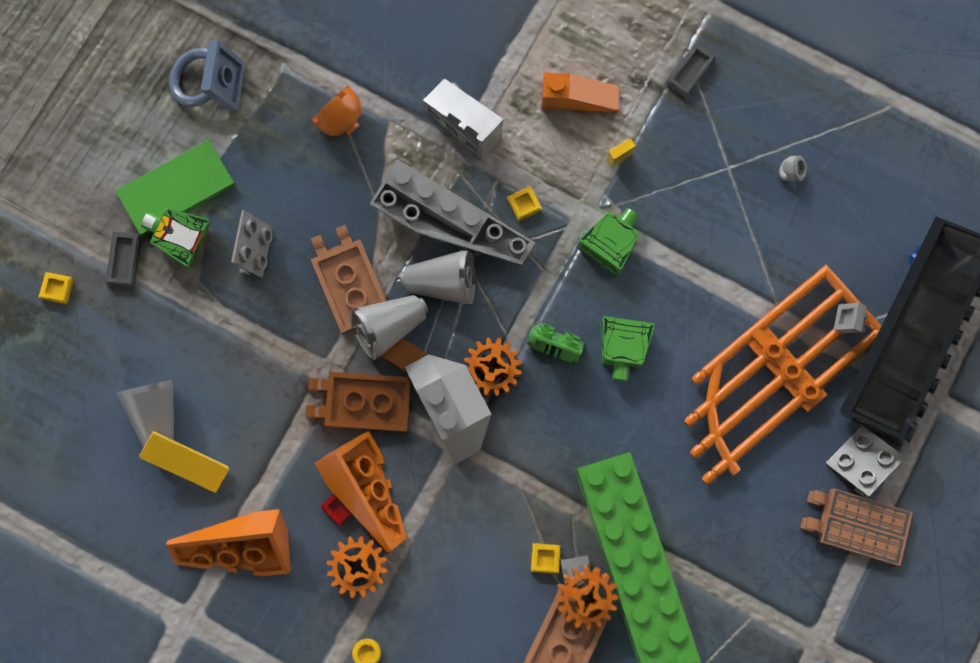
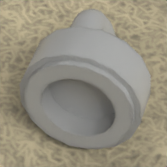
[779,155,807,182]

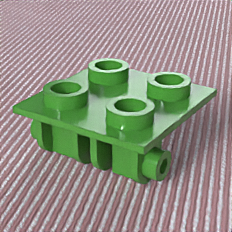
[527,323,584,363]

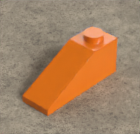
[541,72,619,112]

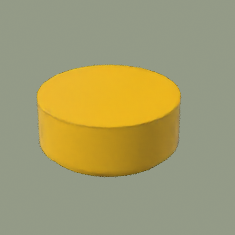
[352,638,381,663]

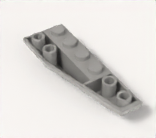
[370,159,535,266]

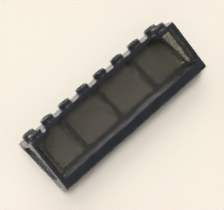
[840,216,980,447]

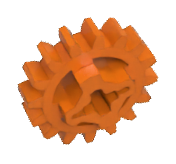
[464,338,522,397]
[326,536,388,598]
[555,565,619,629]

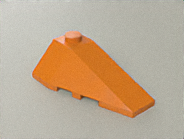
[314,431,407,552]
[166,509,291,576]

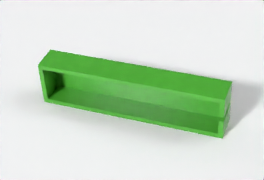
[575,452,701,663]

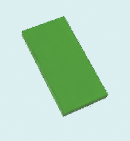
[115,140,236,237]

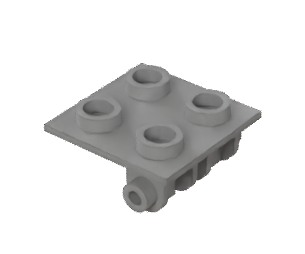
[231,210,273,278]
[826,426,906,497]

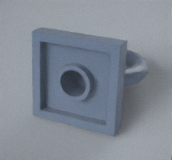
[169,40,246,111]

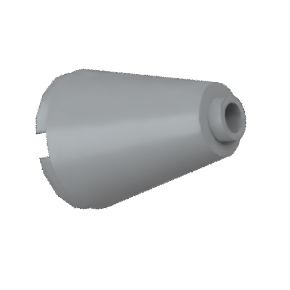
[400,250,476,304]
[349,295,428,360]
[117,379,174,447]

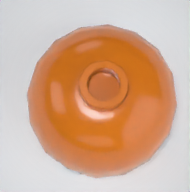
[310,85,362,136]

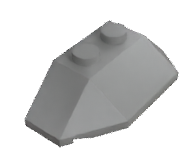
[405,355,491,464]

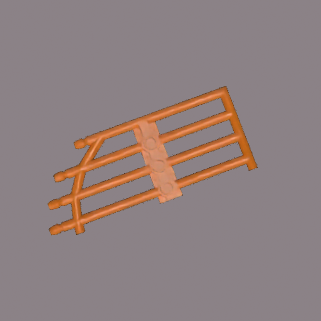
[684,264,882,485]

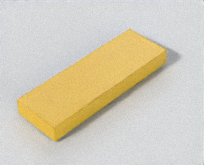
[139,431,229,493]

